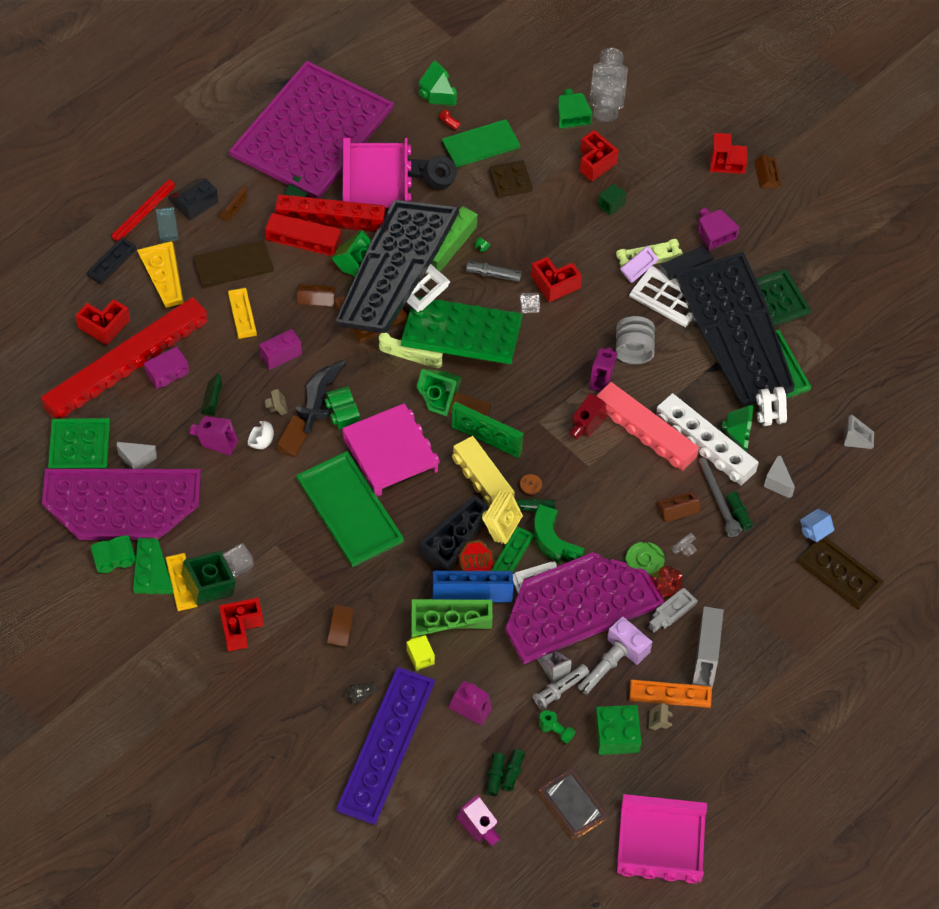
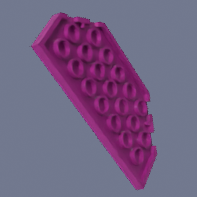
[42,469,201,540]
[505,552,665,665]

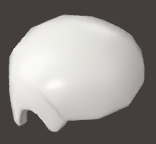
[248,421,274,450]

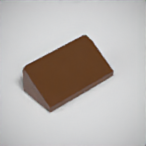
[754,154,782,189]
[218,185,248,221]
[297,284,335,306]
[449,392,491,416]
[277,415,308,457]
[656,492,701,522]

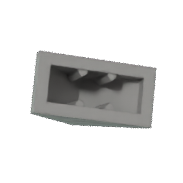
[844,415,874,449]
[117,442,157,469]
[764,456,795,498]
[537,651,571,684]

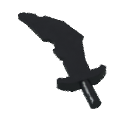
[295,361,346,433]

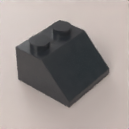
[168,178,218,220]

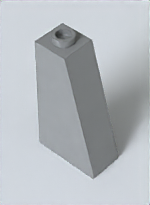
[692,606,724,688]

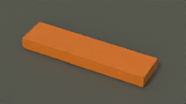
[629,680,712,708]

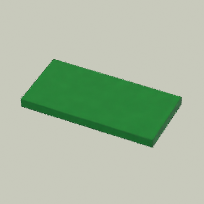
[296,451,404,567]

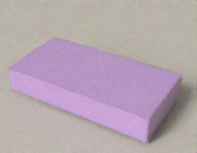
[620,246,659,283]

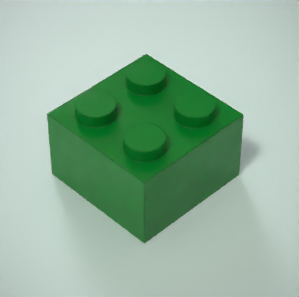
[595,705,642,755]

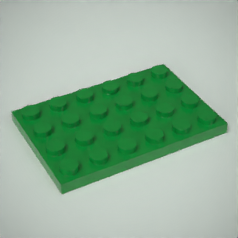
[401,296,523,364]

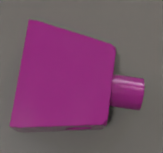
[698,208,740,251]
[589,348,618,392]
[190,416,238,456]
[448,681,492,726]
[456,795,501,847]

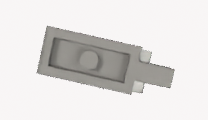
[648,588,698,633]

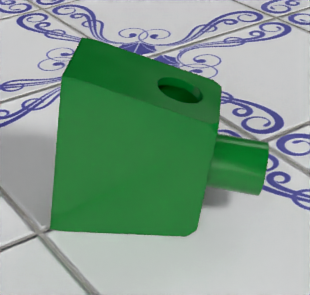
[558,89,593,129]

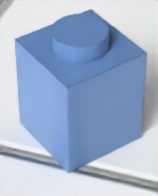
[800,509,834,542]

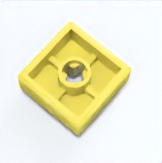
[482,490,523,544]

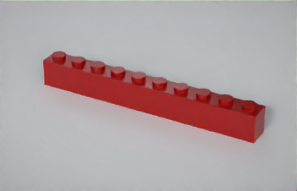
[41,297,208,419]

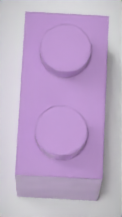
[607,616,652,665]

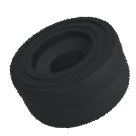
[423,156,457,190]

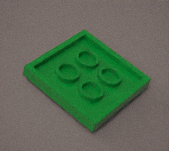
[48,418,110,469]

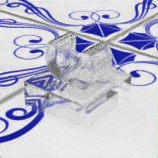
[520,293,539,313]
[671,533,697,558]

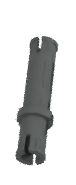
[466,260,522,283]

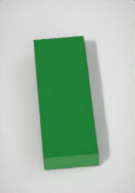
[491,526,534,573]

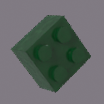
[181,551,236,605]

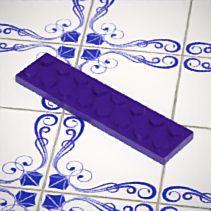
[336,667,435,826]

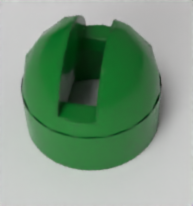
[475,237,491,252]

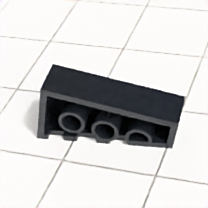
[419,495,489,571]

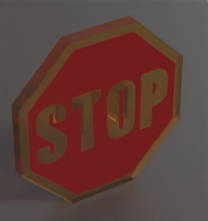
[458,540,494,571]

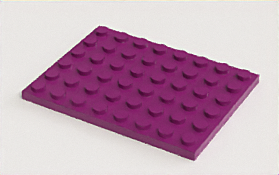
[229,61,394,199]

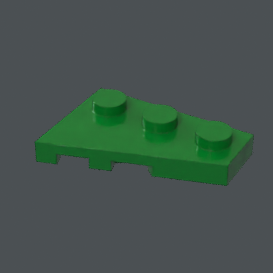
[133,538,174,594]

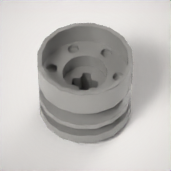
[615,316,655,364]

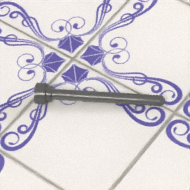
[699,458,742,537]

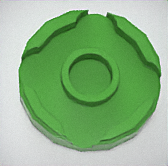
[625,542,665,578]

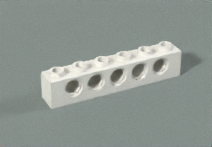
[656,393,758,485]

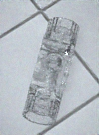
[589,48,628,122]

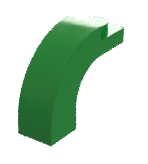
[534,504,585,564]

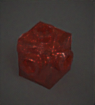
[649,566,683,597]

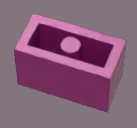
[259,329,302,370]
[144,346,189,389]

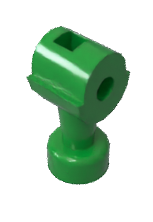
[539,710,576,744]

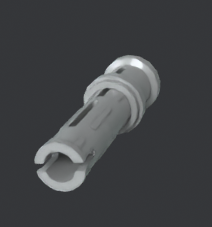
[578,641,628,695]
[533,664,589,710]

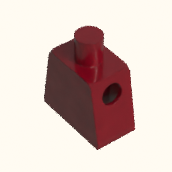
[569,393,607,440]

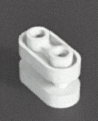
[756,387,787,426]

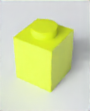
[407,635,435,671]

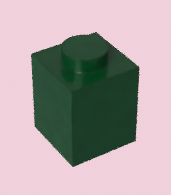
[598,183,627,216]

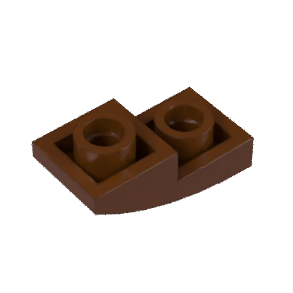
[327,604,354,647]

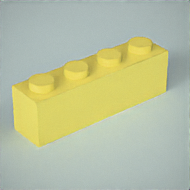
[452,436,515,507]

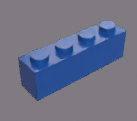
[432,571,513,603]

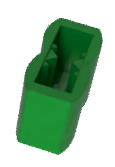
[324,386,360,429]
[90,535,136,573]

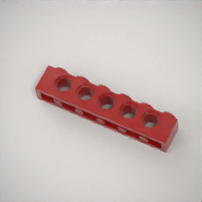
[275,194,385,232]

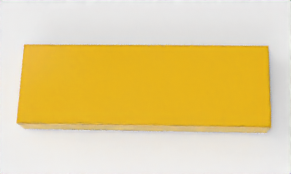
[228,288,257,339]
[166,553,197,611]

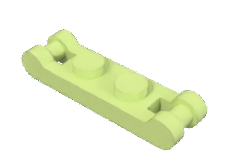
[616,239,683,267]
[379,333,443,368]

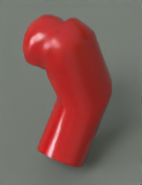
[439,109,461,130]

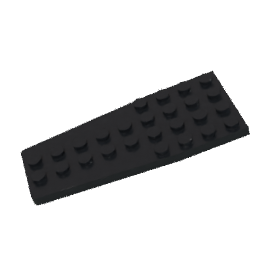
[336,200,459,333]
[675,252,794,407]

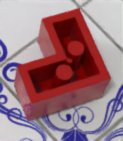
[580,130,619,182]
[710,133,747,174]
[531,256,582,302]
[75,299,130,345]
[219,597,264,652]

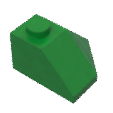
[418,60,457,106]
[332,230,371,277]
[417,369,462,416]
[722,405,753,452]

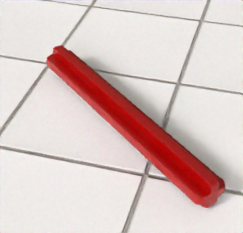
[111,179,175,242]

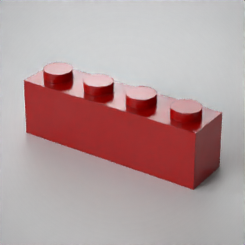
[265,213,341,256]

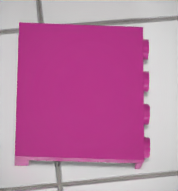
[343,138,411,210]
[342,403,440,497]
[617,794,707,883]

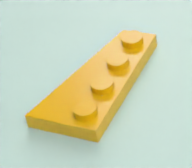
[137,241,184,308]

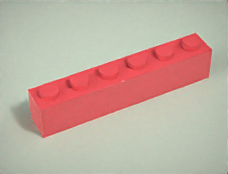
[596,382,699,471]

